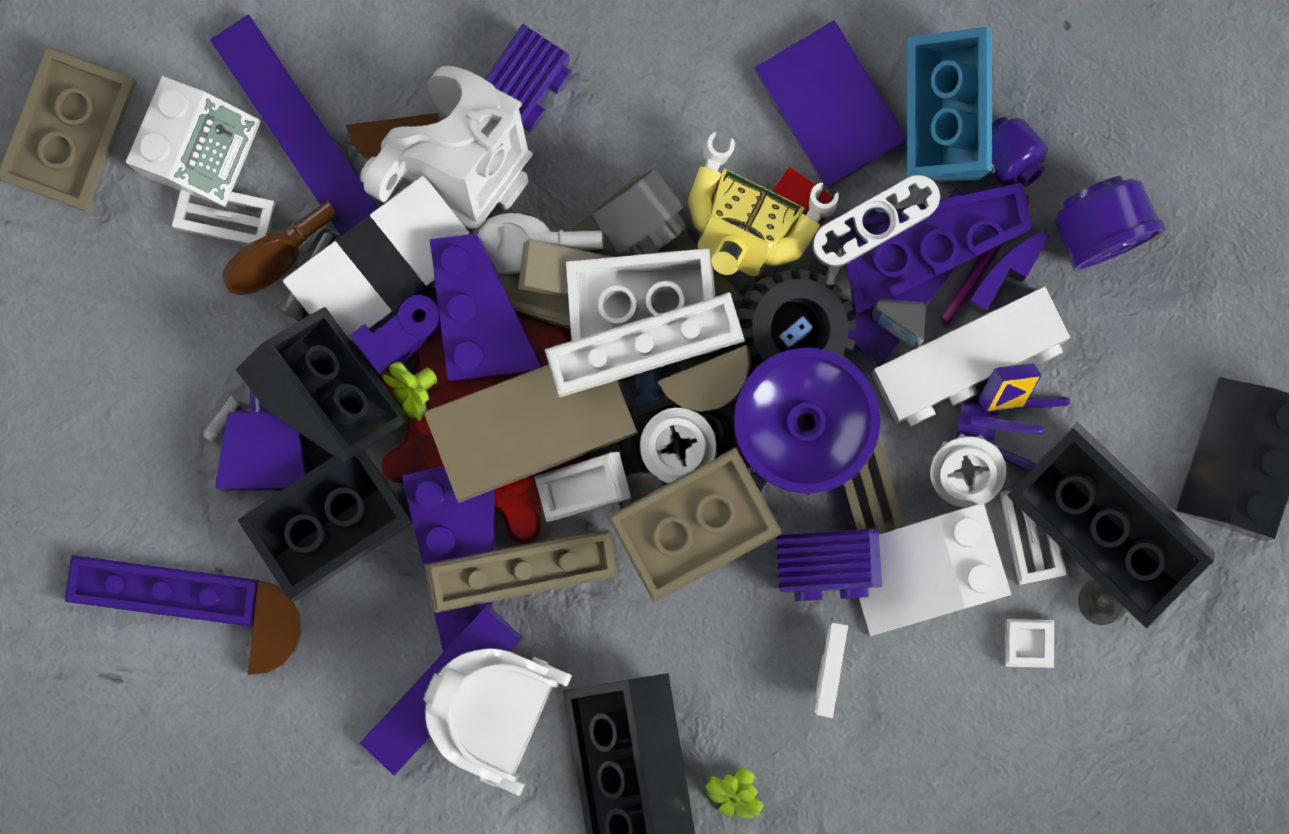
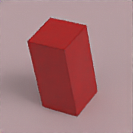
[772,166,834,226]

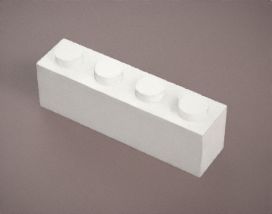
[871,287,1070,426]

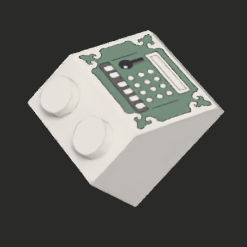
[125,76,261,207]

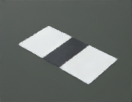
[283,176,470,341]

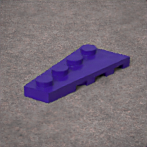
[839,183,1032,316]
[402,465,495,652]

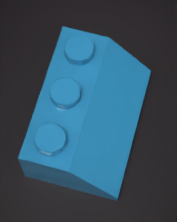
[907,27,992,184]

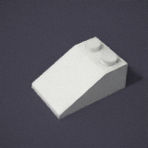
[566,249,720,355]
[859,503,1011,636]

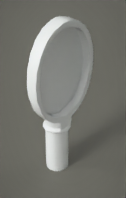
[473,213,604,274]

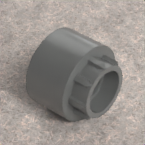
[590,167,685,256]

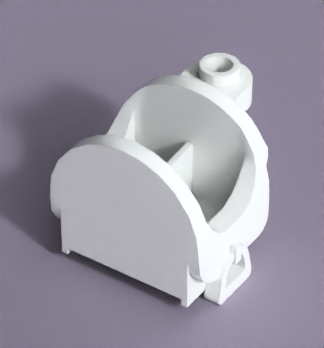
[360,66,533,229]
[424,649,572,796]

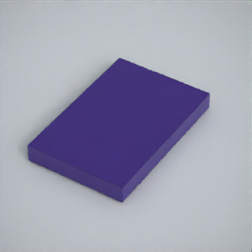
[754,20,907,189]

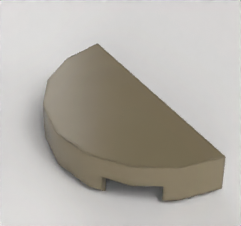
[657,345,752,412]

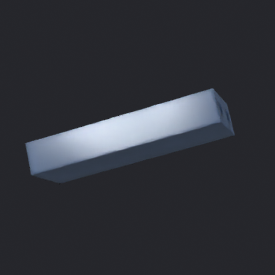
[775,316,812,353]

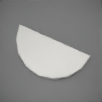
[814,623,848,718]

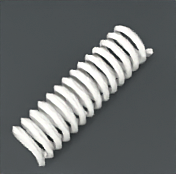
[203,396,239,442]

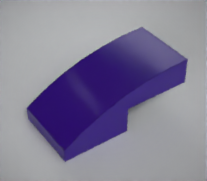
[967,232,1049,314]

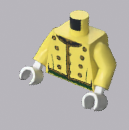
[687,132,839,276]

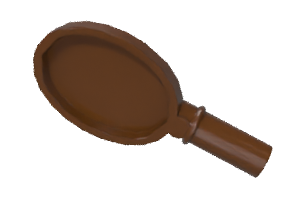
[222,200,339,295]

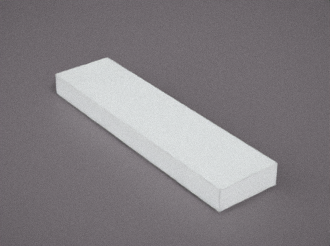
[545,293,745,397]

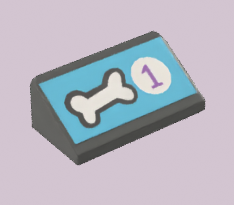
[872,300,926,349]

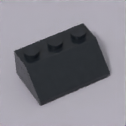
[1175,377,1289,541]
[237,450,413,601]

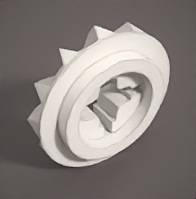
[640,408,717,483]
[930,433,1006,507]

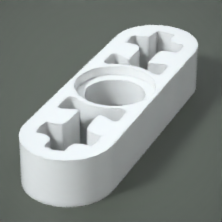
[813,175,940,267]

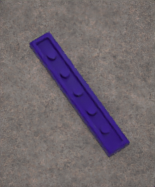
[210,14,379,236]

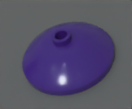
[734,348,880,494]

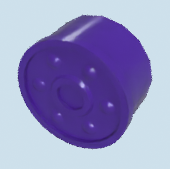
[1054,176,1166,271]

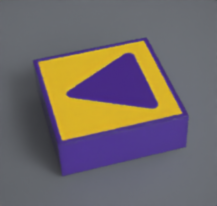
[978,363,1042,413]

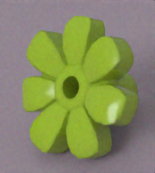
[705,768,764,819]

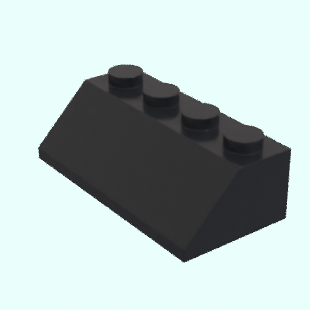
[1007,421,1215,629]
[563,673,695,834]

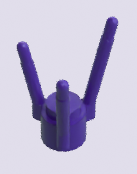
[956,397,1070,471]

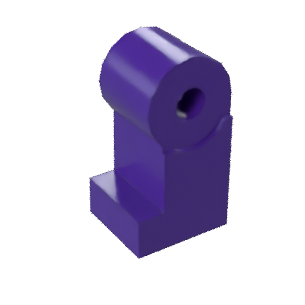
[350,295,441,377]

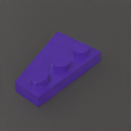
[429,233,543,381]

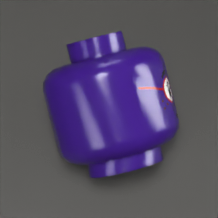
[990,117,1048,187]

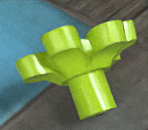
[383,362,437,421]

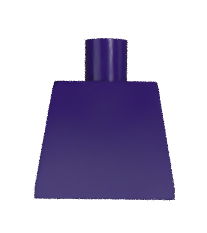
[216,390,309,491]

